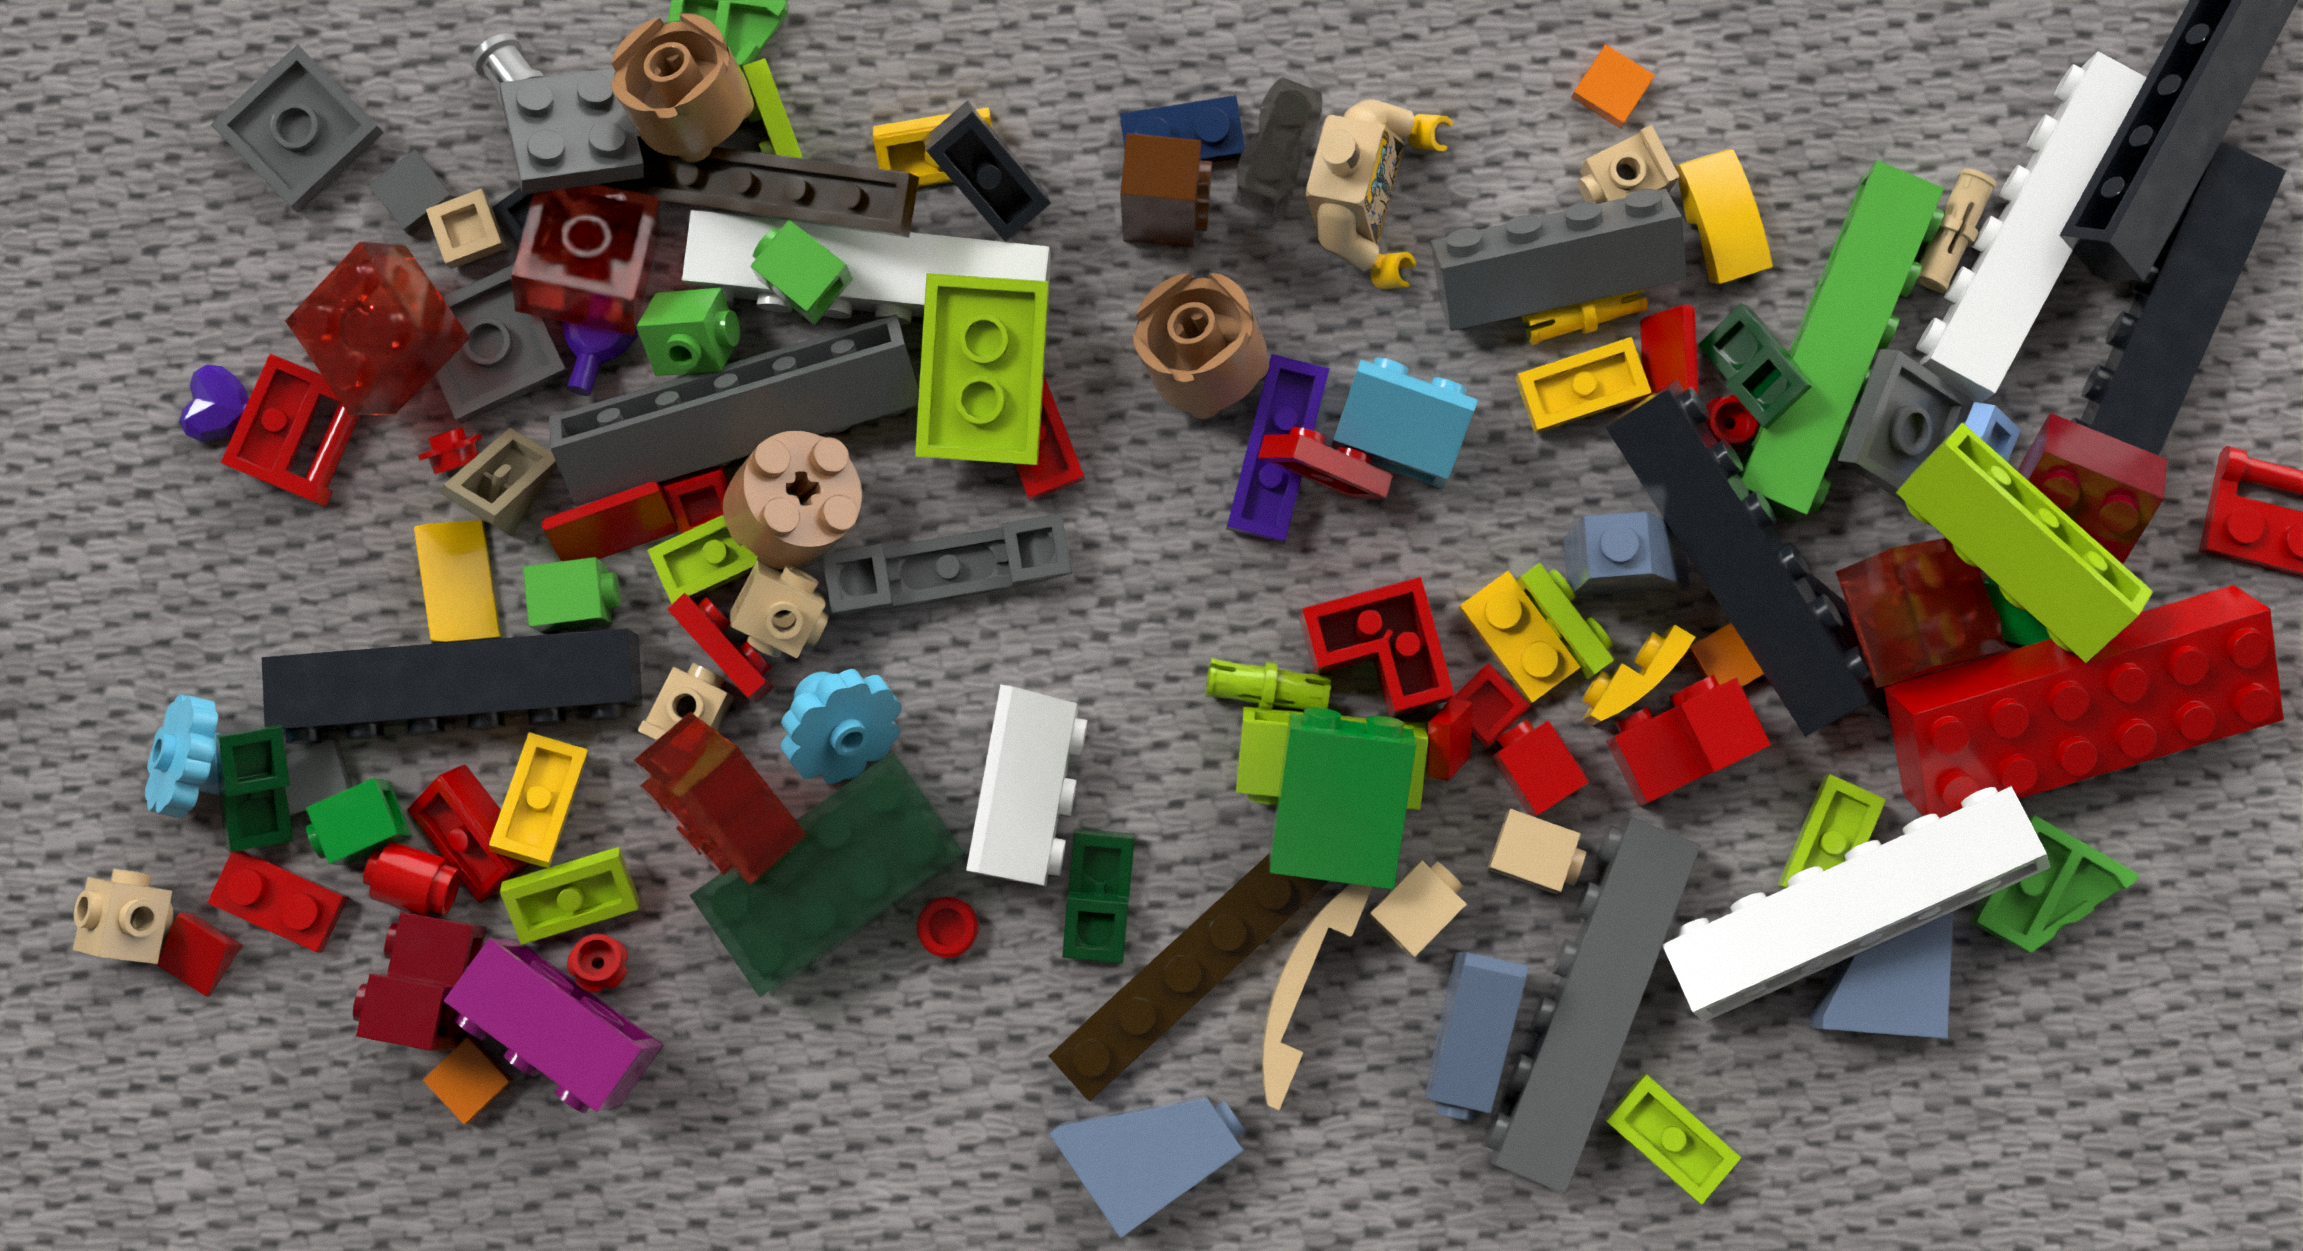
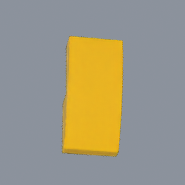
[1675,149,1773,284]
[1582,625,1696,726]

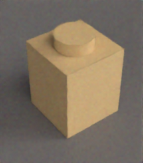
[1487,809,1586,895]
[1367,860,1467,957]

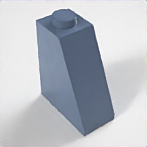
[1563,511,1690,597]
[1809,912,1953,1039]
[1424,952,1529,1121]
[1049,1096,1246,1238]

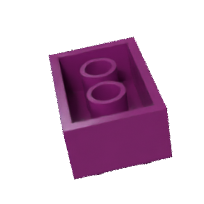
[444,938,664,1114]

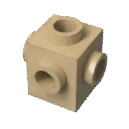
[730,561,829,658]
[73,869,173,964]

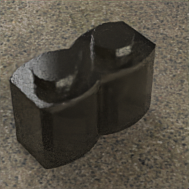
[1235,77,1323,219]

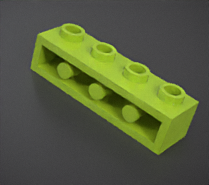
[1896,422,2153,663]

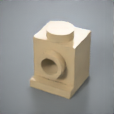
[1578,124,1680,204]
[638,662,735,762]

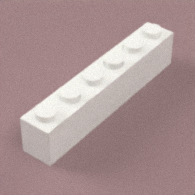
[1916,51,2147,403]
[682,210,1052,325]
[1663,786,2051,1023]

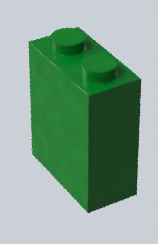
[1269,708,1416,890]

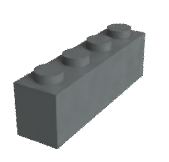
[1430,189,1687,331]

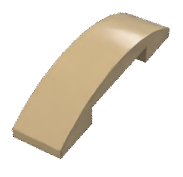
[1261,884,1372,1110]

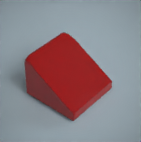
[663,466,729,534]
[156,912,243,997]

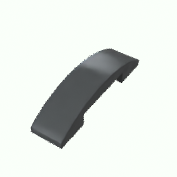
[822,513,1072,615]

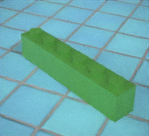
[1738,160,1944,524]

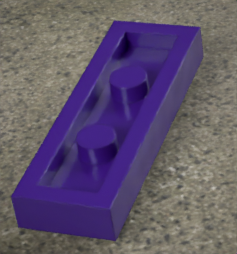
[1226,354,1330,544]

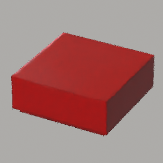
[1444,663,1530,749]
[1427,699,1473,781]

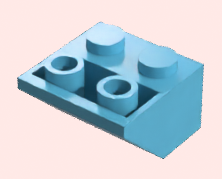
[1331,357,1478,489]

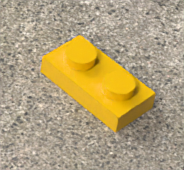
[1515,337,1651,434]
[1458,570,1581,704]
[489,732,588,868]

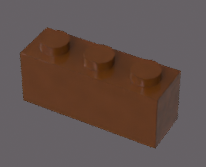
[1120,133,1212,248]

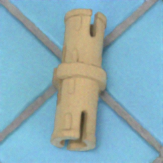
[1916,168,1997,293]

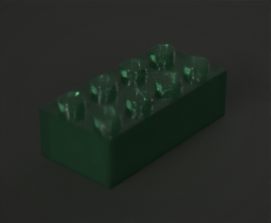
[689,752,969,997]

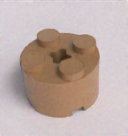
[610,14,754,162]
[1133,273,1269,419]
[723,431,862,570]

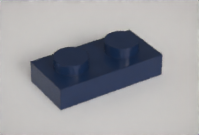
[1119,95,1246,163]

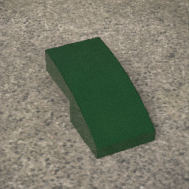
[1698,303,1812,429]
[216,724,293,853]
[1062,828,1135,963]

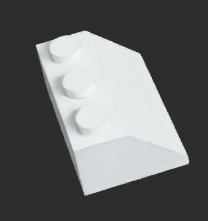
[966,684,1088,887]

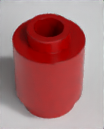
[363,841,462,916]

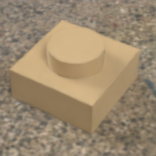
[426,188,507,269]

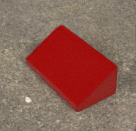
[1640,305,1699,400]
[541,481,678,561]
[407,765,531,903]

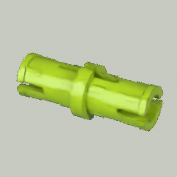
[1205,658,1331,710]

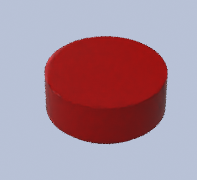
[917,896,979,958]

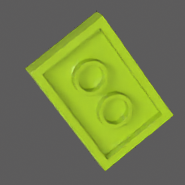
[915,273,1050,465]

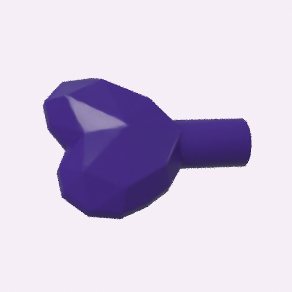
[562,299,639,396]
[179,364,249,442]

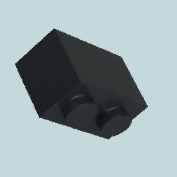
[923,100,1051,243]

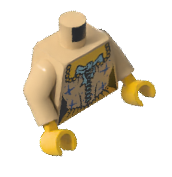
[1306,99,1453,290]

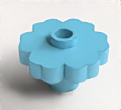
[780,669,902,784]
[145,694,221,819]

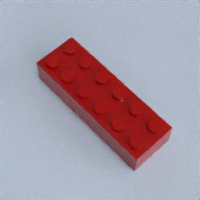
[1884,585,2284,819]

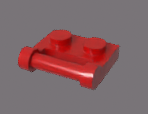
[220,353,375,507]
[2199,446,2303,577]

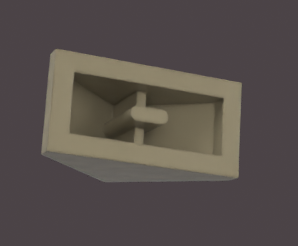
[441,428,557,536]

